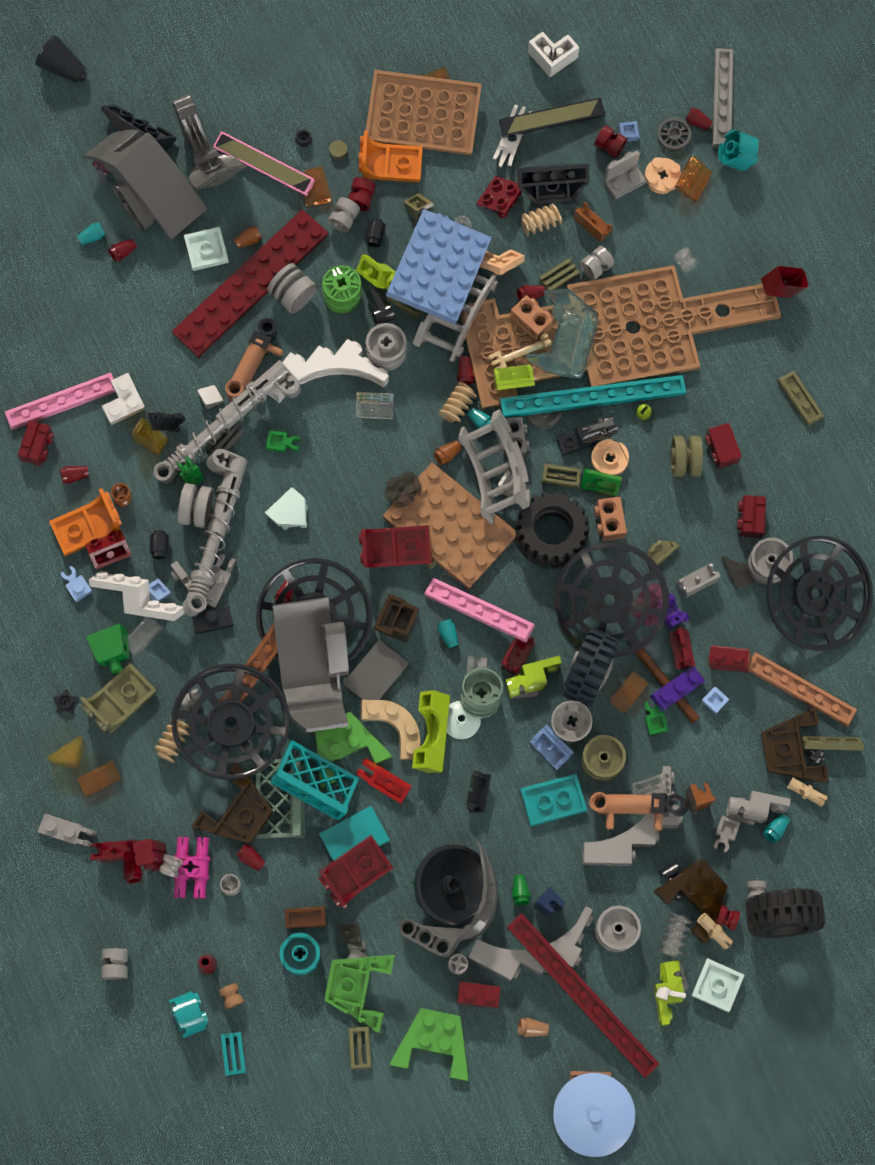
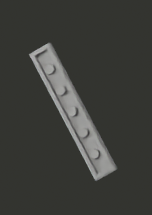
[712,48,733,148]

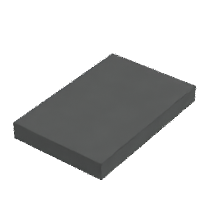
[343,640,409,700]

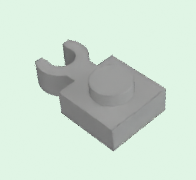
[170,561,191,591]
[713,815,741,853]

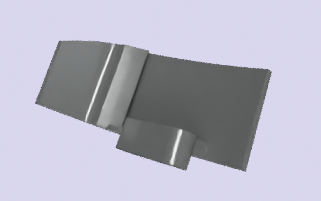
[272,597,349,732]

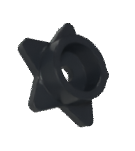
[53,689,79,713]

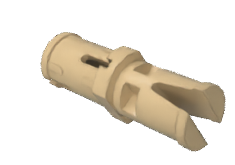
[787,777,828,807]
[697,913,733,950]

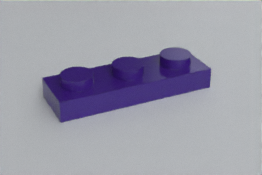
[650,666,705,712]

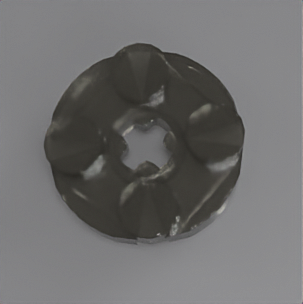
[385,472,422,508]

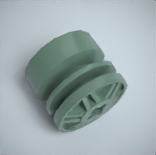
[460,668,503,719]

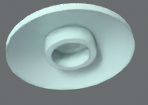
[447,701,481,739]

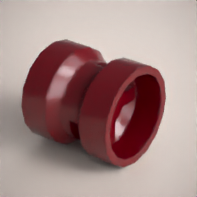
[715,905,740,931]

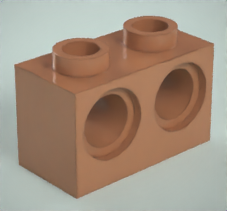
[510,295,553,341]
[594,497,627,541]

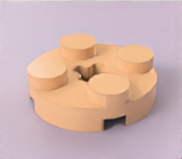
[644,157,681,194]
[591,439,629,476]

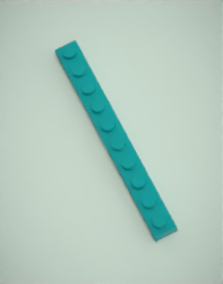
[499,375,686,418]

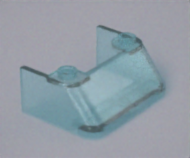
[526,289,598,379]

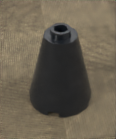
[35,35,88,83]

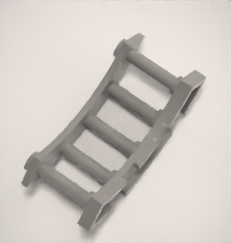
[413,273,498,362]
[459,409,530,524]

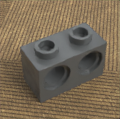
[502,417,530,461]

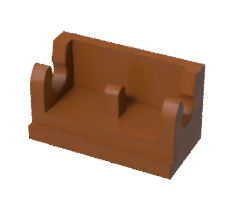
[574,202,613,242]
[685,783,716,812]

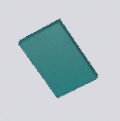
[520,773,587,827]
[319,806,390,861]

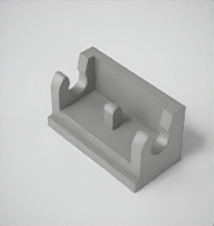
[675,563,720,599]

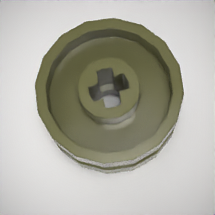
[670,436,703,477]
[581,735,626,782]

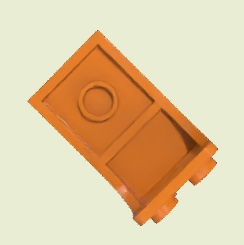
[358,130,423,183]
[49,488,122,556]

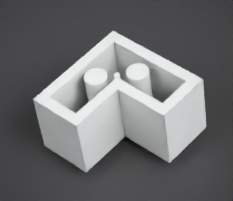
[528,32,579,77]
[102,373,145,425]

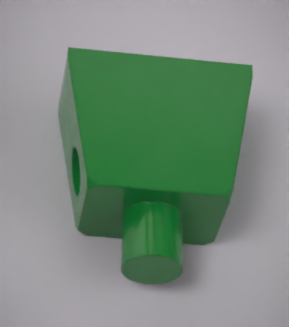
[86,623,130,674]

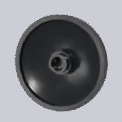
[414,844,483,925]

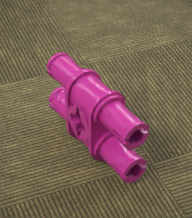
[172,837,211,899]

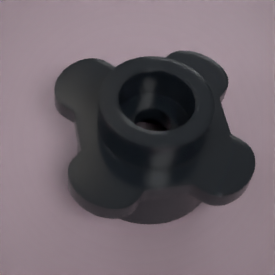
[807,749,826,765]

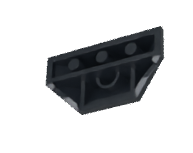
[517,164,590,204]

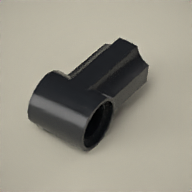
[366,287,395,325]

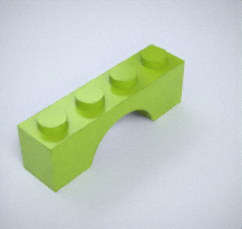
[412,690,450,773]

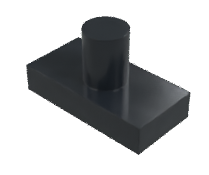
[192,606,234,635]

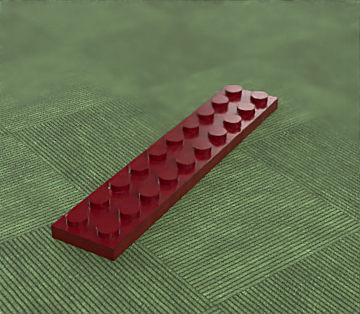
[172,209,329,358]

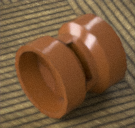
[111,483,132,507]

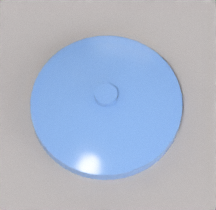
[553,1073,635,1157]

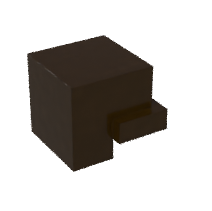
[373,593,420,643]

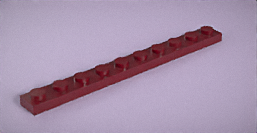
[506,913,659,1078]

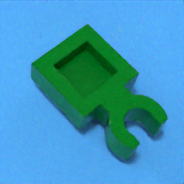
[266,430,300,453]
[177,457,204,485]
[644,702,669,736]

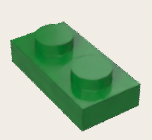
[580,468,622,497]

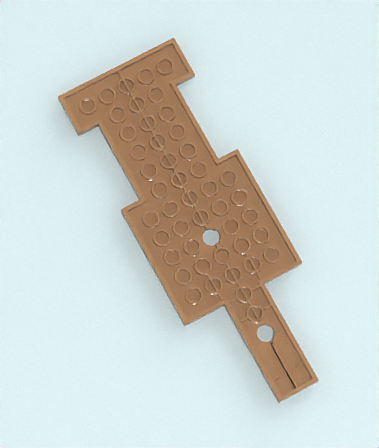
[460,265,781,410]

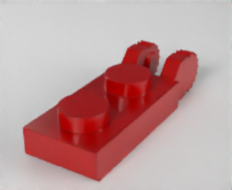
[356,759,412,804]

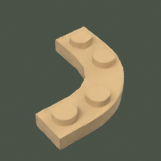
[361,700,420,760]

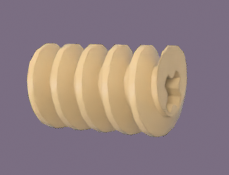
[522,204,562,237]
[438,382,477,423]
[154,718,190,763]

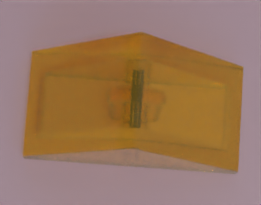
[131,418,169,455]
[47,736,85,769]

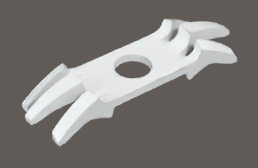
[493,105,531,167]

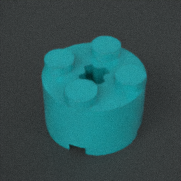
[718,129,759,171]
[279,933,321,976]
[168,991,209,1039]

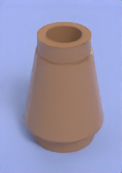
[518,1017,549,1038]

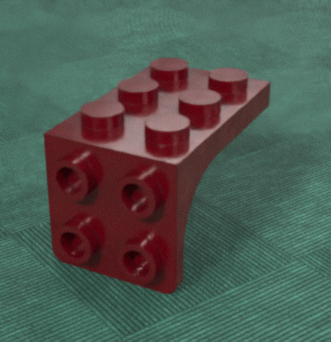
[359,525,432,568]
[318,835,393,909]

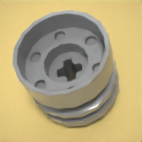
[267,263,317,314]
[551,700,593,742]

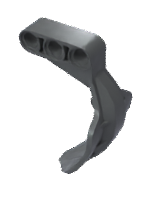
[172,94,247,190]
[399,841,499,958]

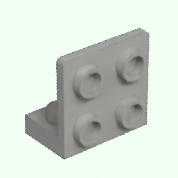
[604,150,646,200]

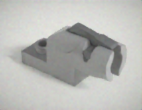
[726,791,791,826]

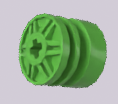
[322,265,362,314]

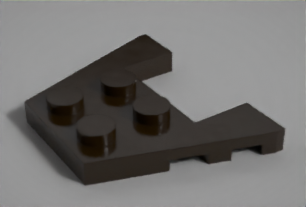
[760,707,829,783]
[192,763,274,844]
[653,859,728,944]

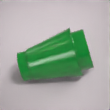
[512,875,531,906]

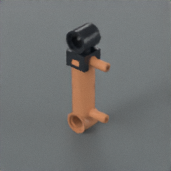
[225,317,283,402]
[590,792,689,831]

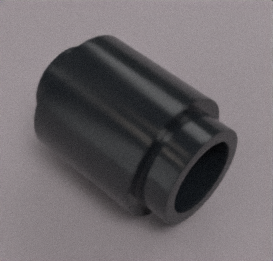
[365,219,386,248]
[150,530,169,560]

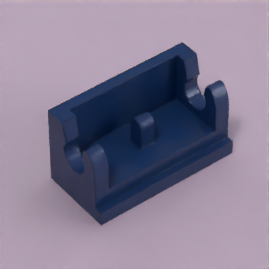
[533,887,566,917]

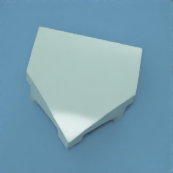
[265,487,308,530]

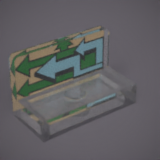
[356,392,394,419]

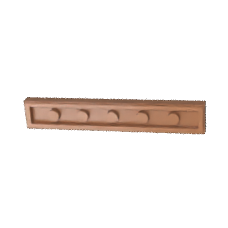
[749,652,857,727]

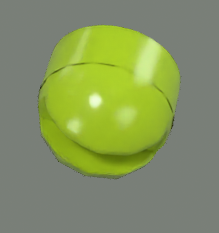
[636,404,652,420]

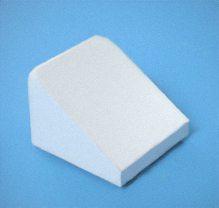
[197,385,223,410]
[497,470,513,497]

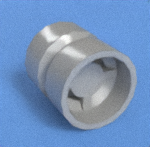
[328,197,360,232]
[579,246,614,280]
[101,948,128,980]

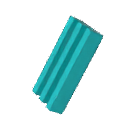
[221,1032,246,1076]

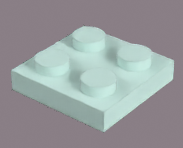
[184,227,229,271]
[691,958,744,1013]

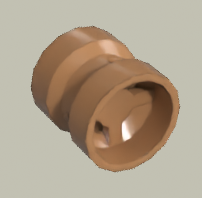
[218,983,244,1010]

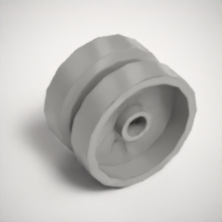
[366,323,407,371]
[178,483,213,529]
[747,538,793,585]
[594,905,641,953]

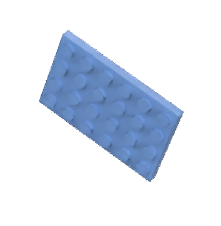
[386,209,492,325]

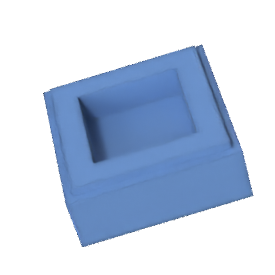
[618,121,639,142]

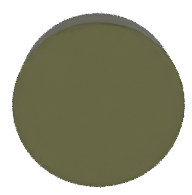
[329,140,347,160]

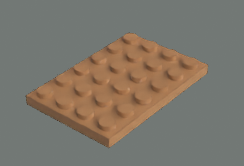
[366,70,482,156]
[382,462,516,589]

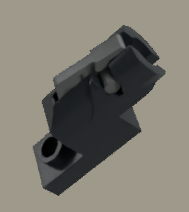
[557,415,618,456]

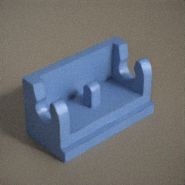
[530,724,574,771]

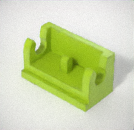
[493,364,535,390]

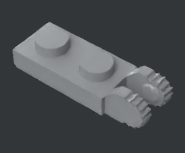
[206,554,236,609]
[38,814,97,848]

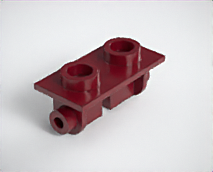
[669,628,695,670]

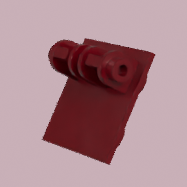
[476,176,522,219]

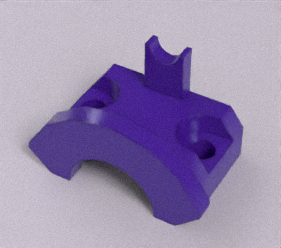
[654,593,689,629]

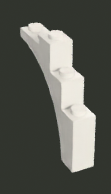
[268,339,388,403]

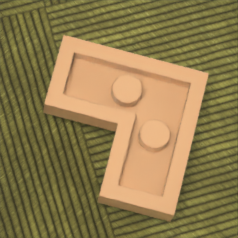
[480,250,524,275]

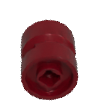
[594,125,628,159]
[348,177,376,212]

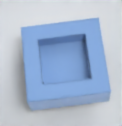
[149,579,171,602]
[701,687,729,715]

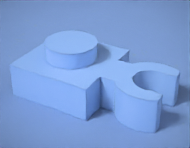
[61,566,92,603]

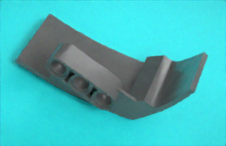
[83,130,207,240]

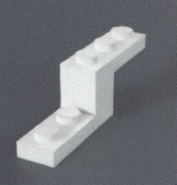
[89,571,184,621]

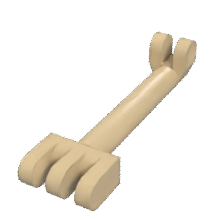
[488,333,552,369]

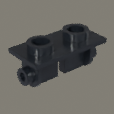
[147,412,185,432]
[465,771,491,813]

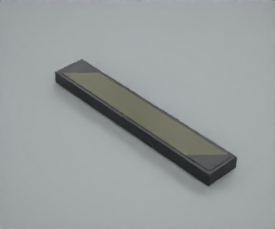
[498,97,606,138]

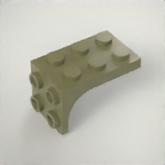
[80,663,157,734]

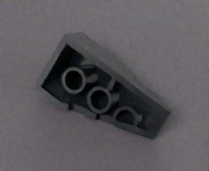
[101,105,177,151]

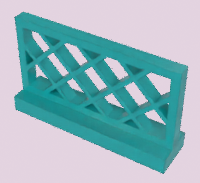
[270,740,359,820]

